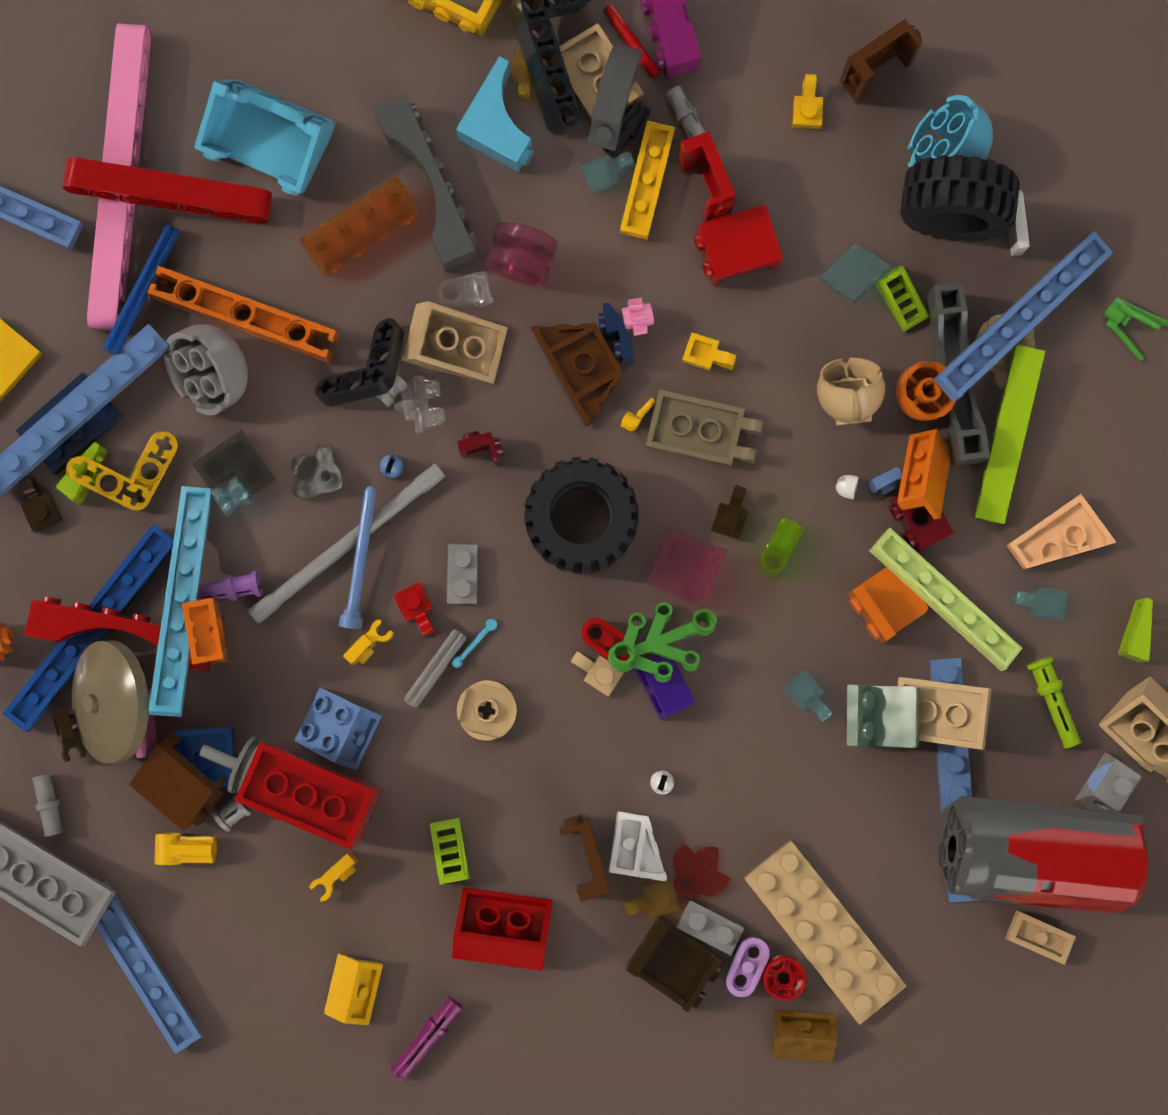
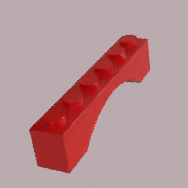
[24,596,212,672]

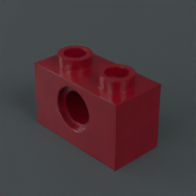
[889,495,954,552]

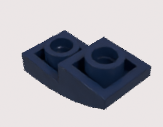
[598,303,634,366]

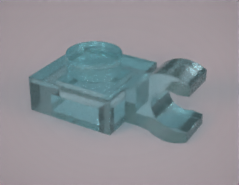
[581,151,634,194]
[1012,586,1068,622]
[782,670,833,722]

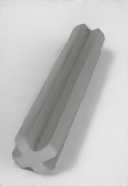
[404,629,466,708]

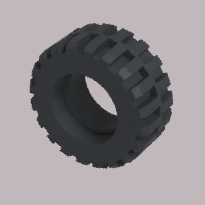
[900,155,1020,242]
[524,457,639,574]

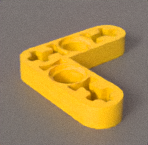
[66,431,178,511]

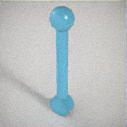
[451,619,497,668]

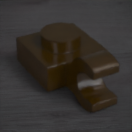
[18,477,63,533]
[711,485,748,540]
[51,707,86,763]

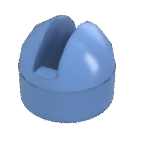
[380,454,404,479]

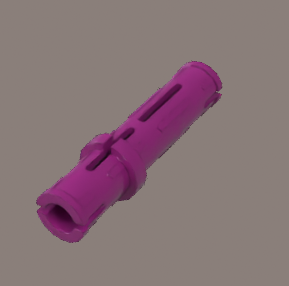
[390,996,463,1082]

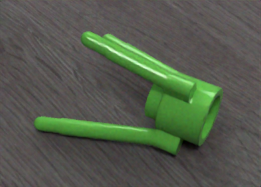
[1103,296,1168,361]

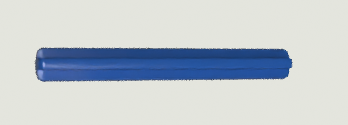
[104,225,180,355]

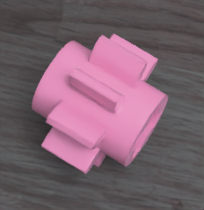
[621,297,654,336]

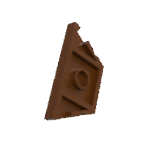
[531,323,624,427]

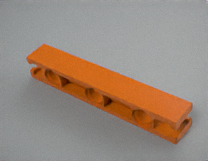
[147,266,341,364]

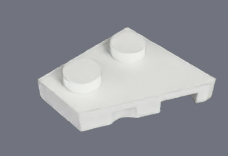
[608,811,667,882]

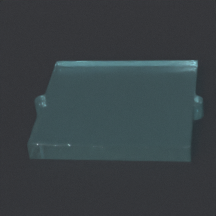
[821,243,891,304]

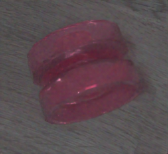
[484,222,558,286]

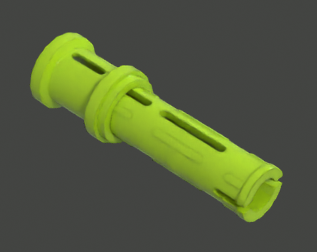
[1026,656,1082,749]

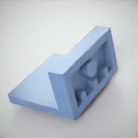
[295,688,382,770]

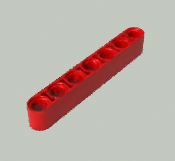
[62,157,272,224]

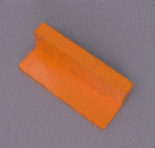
[897,429,951,519]

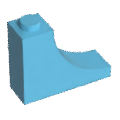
[456,56,534,172]

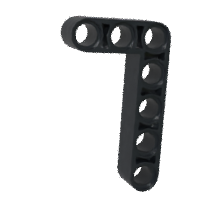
[509,0,591,135]

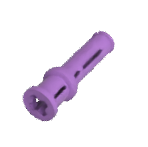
[198,570,263,601]

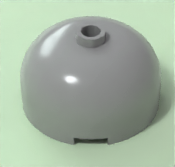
[164,324,248,415]

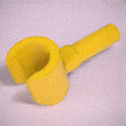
[620,398,656,432]

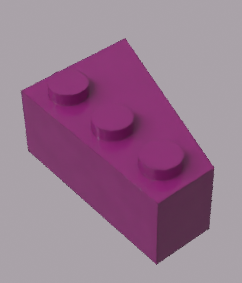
[640,0,701,78]

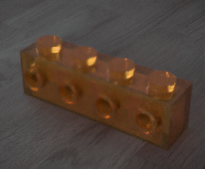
[299,175,419,276]

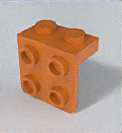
[847,567,928,643]

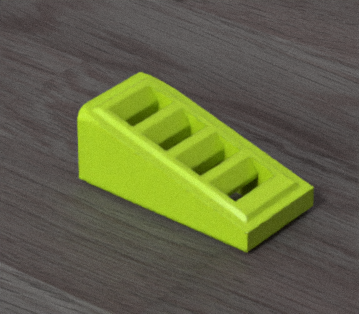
[873,266,930,332]
[56,442,108,505]
[1118,598,1153,663]
[430,817,471,885]

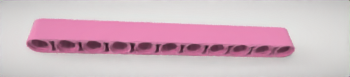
[87,23,151,331]

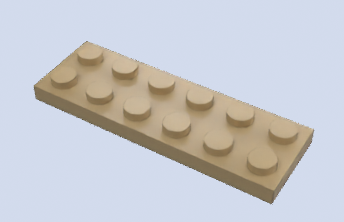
[743,840,907,1025]

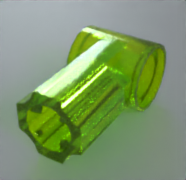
[757,518,805,578]

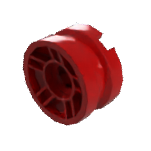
[761,954,806,1001]

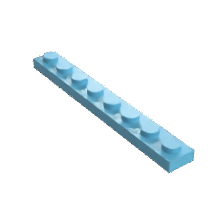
[148,486,213,717]

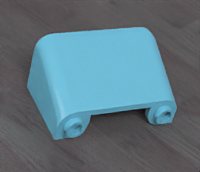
[194,79,336,196]

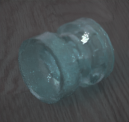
[211,476,253,517]

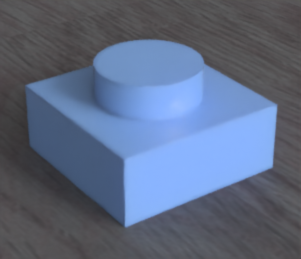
[867,467,902,495]

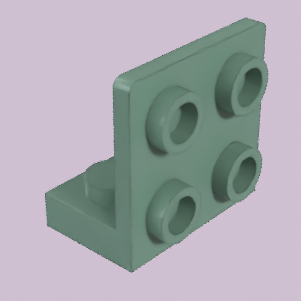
[847,685,919,748]

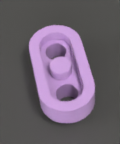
[725,936,770,997]

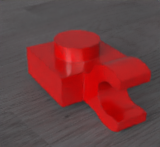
[393,582,435,637]

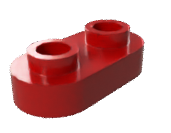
[581,618,635,661]

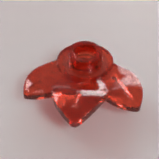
[673,844,730,899]

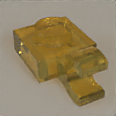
[512,49,543,102]
[624,879,680,918]

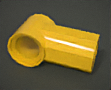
[154,833,217,865]

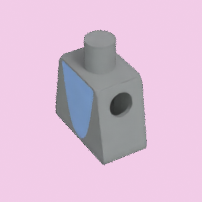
[1075,752,1141,813]

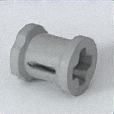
[211,792,253,833]

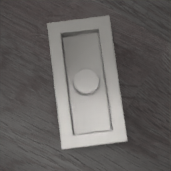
[447,544,478,605]
[676,899,744,956]

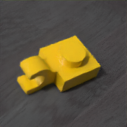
[792,74,823,129]
[682,332,736,371]
[343,619,394,665]
[309,851,359,902]

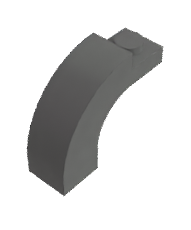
[587,43,643,151]

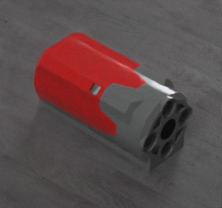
[938,796,1149,913]

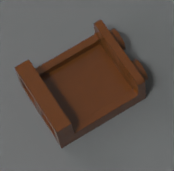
[839,19,922,103]
[129,733,227,832]
[559,814,610,903]

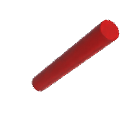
[603,3,661,79]

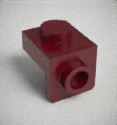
[457,431,504,466]

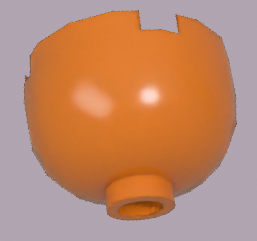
[895,361,956,422]

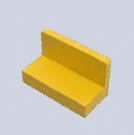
[324,954,383,1025]

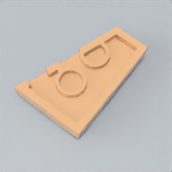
[1006,494,1116,569]

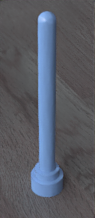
[338,486,376,630]

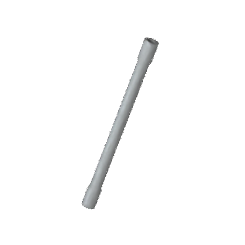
[248,463,446,624]

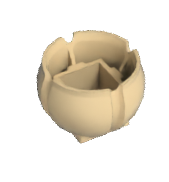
[817,358,885,425]

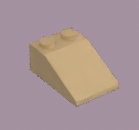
[402,301,508,384]

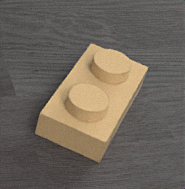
[1005,910,1076,965]

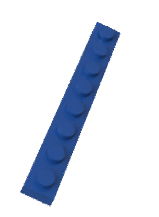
[2,524,174,732]

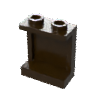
[626,915,722,1012]

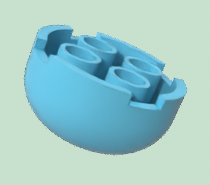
[907,95,993,168]

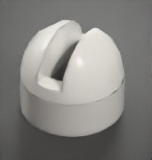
[836,475,859,500]
[650,770,674,795]

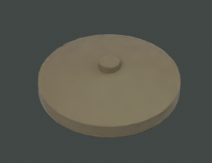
[72,640,149,763]

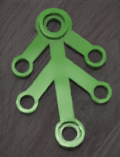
[608,602,717,683]

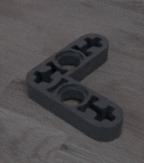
[315,318,404,406]

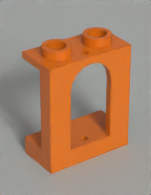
[182,598,230,665]

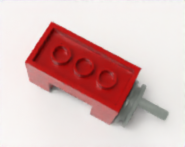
[199,736,384,849]

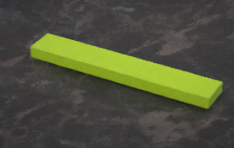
[973,344,1046,524]

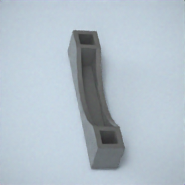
[373,95,479,272]
[927,282,990,466]

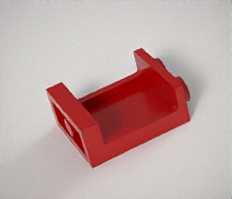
[678,131,736,222]
[694,204,783,286]

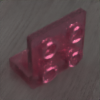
[647,530,727,608]

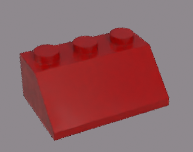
[452,887,553,971]

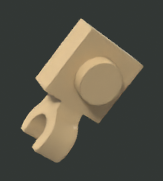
[570,651,624,697]

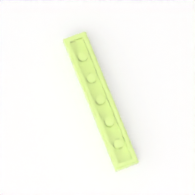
[869,528,1023,671]

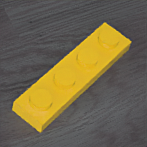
[620,120,675,240]

